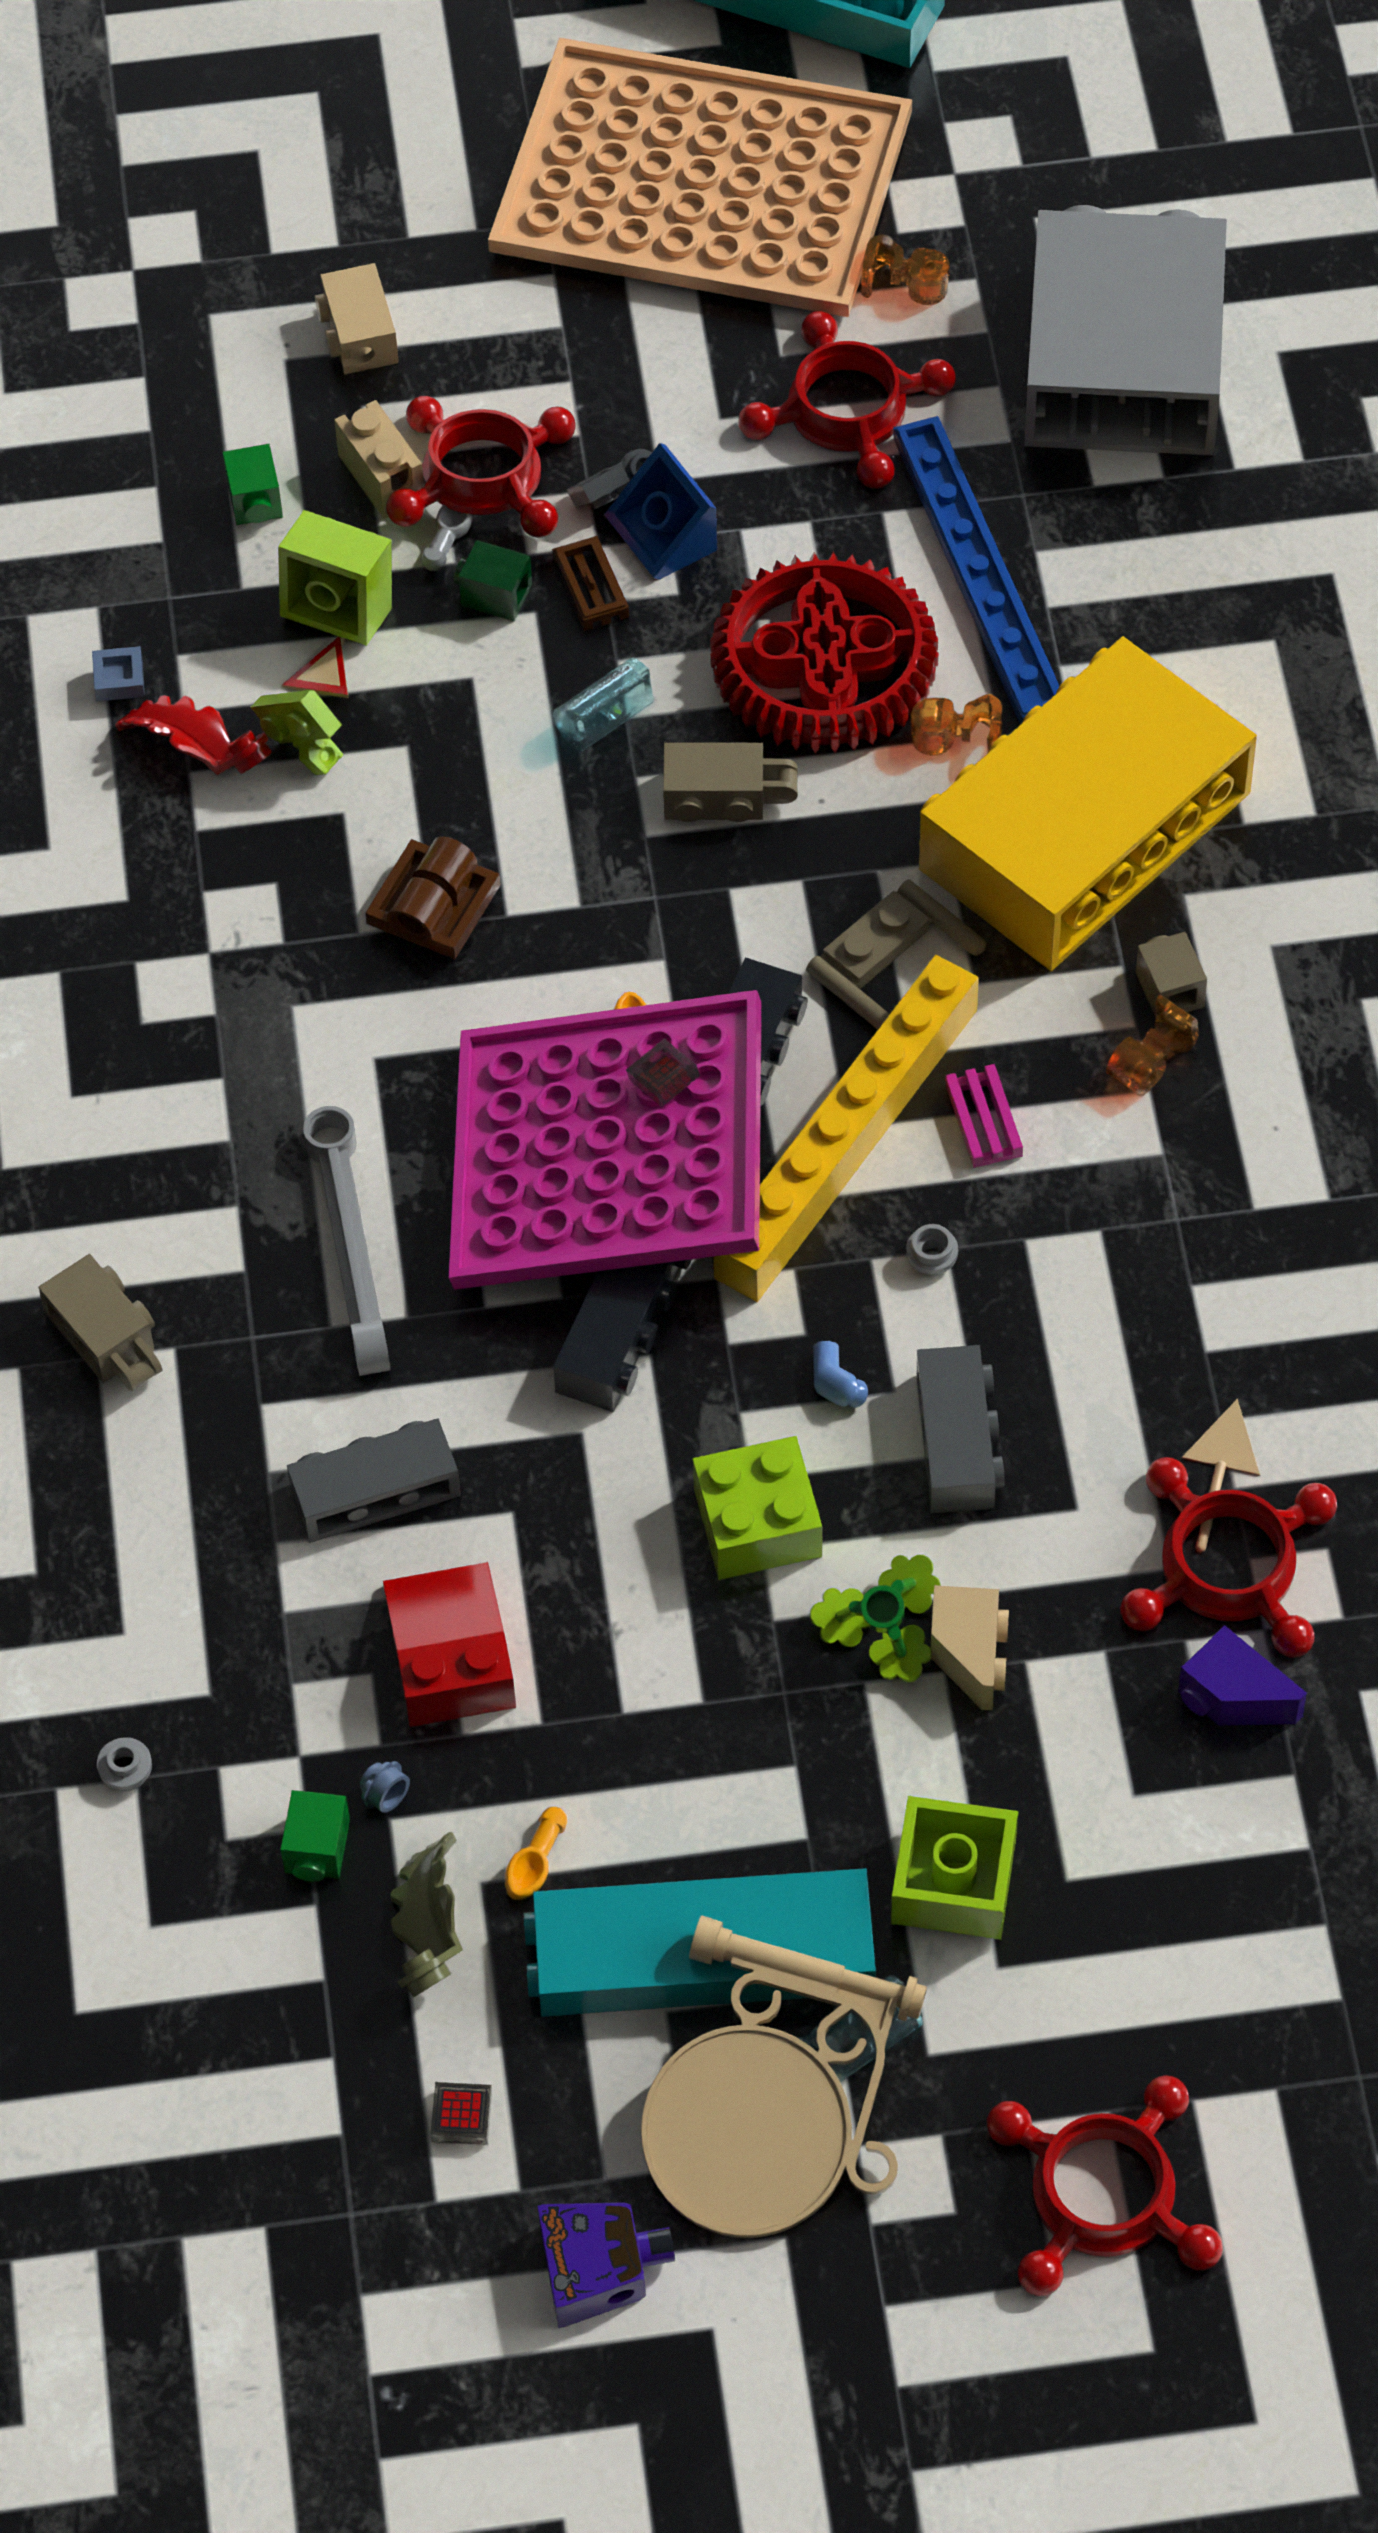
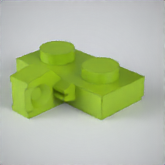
[251,690,343,775]

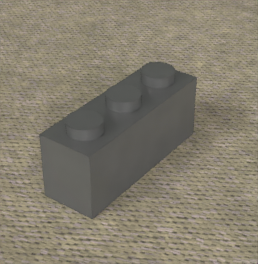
[916,1345,1005,1513]
[287,1418,461,1543]

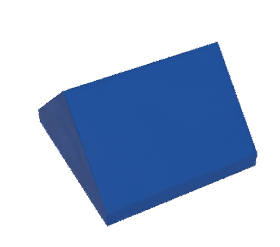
[604,443,717,580]

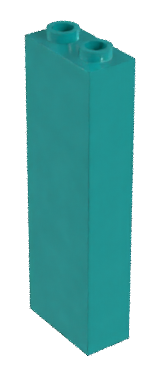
[524,1868,876,2017]

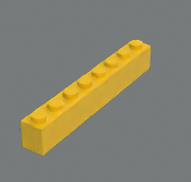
[713,955,979,1303]

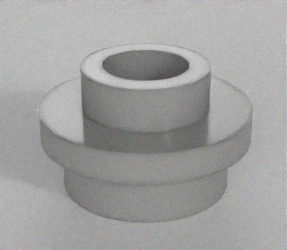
[906,1224,958,1275]
[97,1738,152,1791]

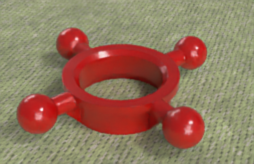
[738,311,956,489]
[386,396,576,538]
[1120,1457,1337,1658]
[987,2075,1223,2297]

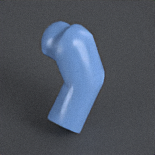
[813,1341,868,1408]

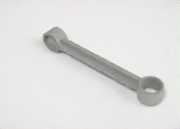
[303,1106,390,1376]

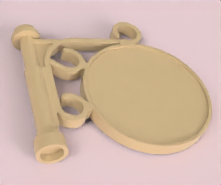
[641,1915,927,2238]

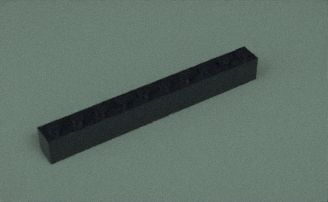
[553,957,808,1412]

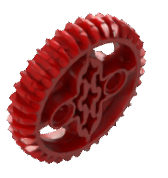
[710,552,939,754]

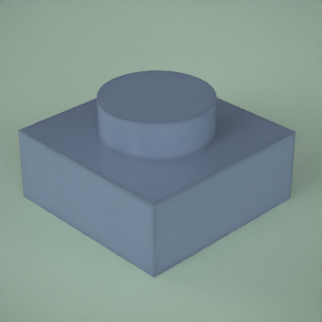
[92,646,145,701]

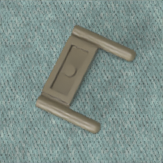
[806,879,986,1030]

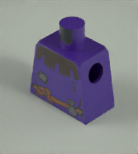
[538,2203,675,2328]

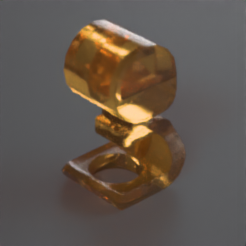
[861,234,949,305]
[911,694,1002,756]
[1106,995,1199,1096]

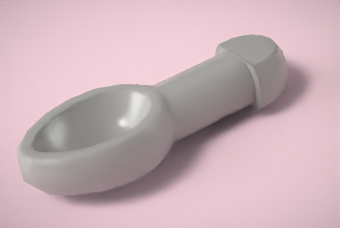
[421,505,473,571]

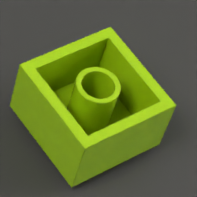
[278,510,392,646]
[693,1436,822,1580]
[891,1796,1018,1940]

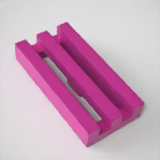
[945,1064,1023,1168]

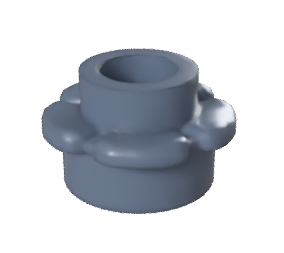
[360,1761,410,1813]

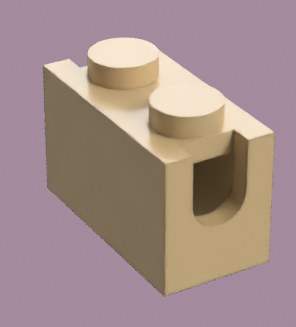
[315,263,399,375]
[334,400,424,519]

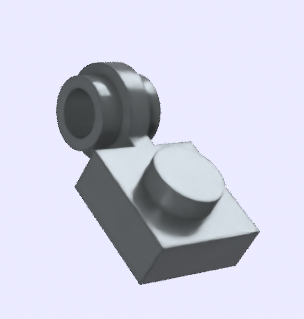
[566,449,652,509]

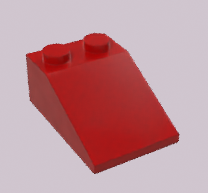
[383,1562,516,1727]

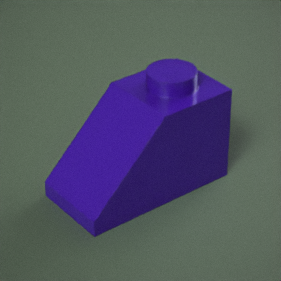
[1178,1625,1307,1726]

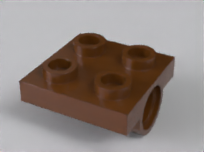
[365,836,501,959]

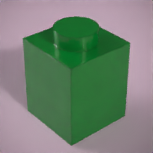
[223,443,283,525]
[281,1790,350,1882]

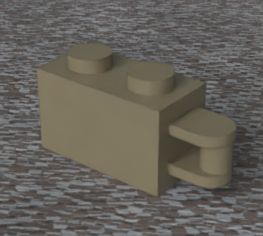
[663,743,798,822]
[38,1253,163,1391]

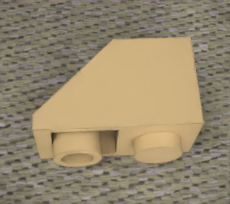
[931,1585,1009,1710]

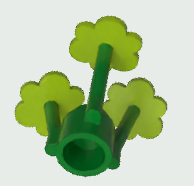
[809,1555,941,1682]

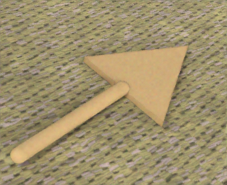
[1182,1399,1260,1553]

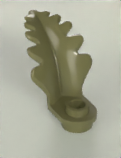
[391,1832,463,1998]

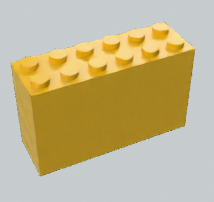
[919,636,1257,971]

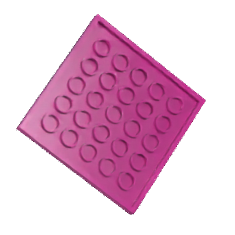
[449,990,761,1290]

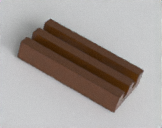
[552,536,629,631]

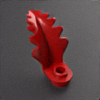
[115,695,272,775]

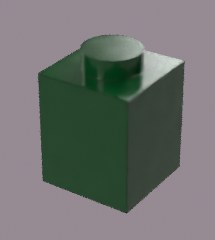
[454,540,532,621]

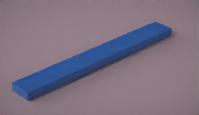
[893,416,1059,725]

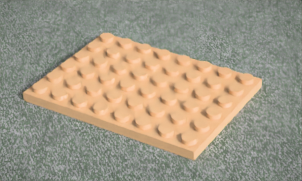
[488,37,912,317]

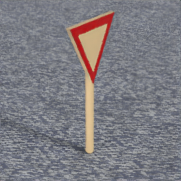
[282,636,349,698]

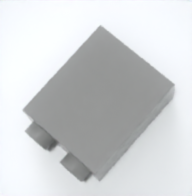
[1024,205,1227,456]

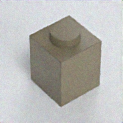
[1136,932,1207,1021]

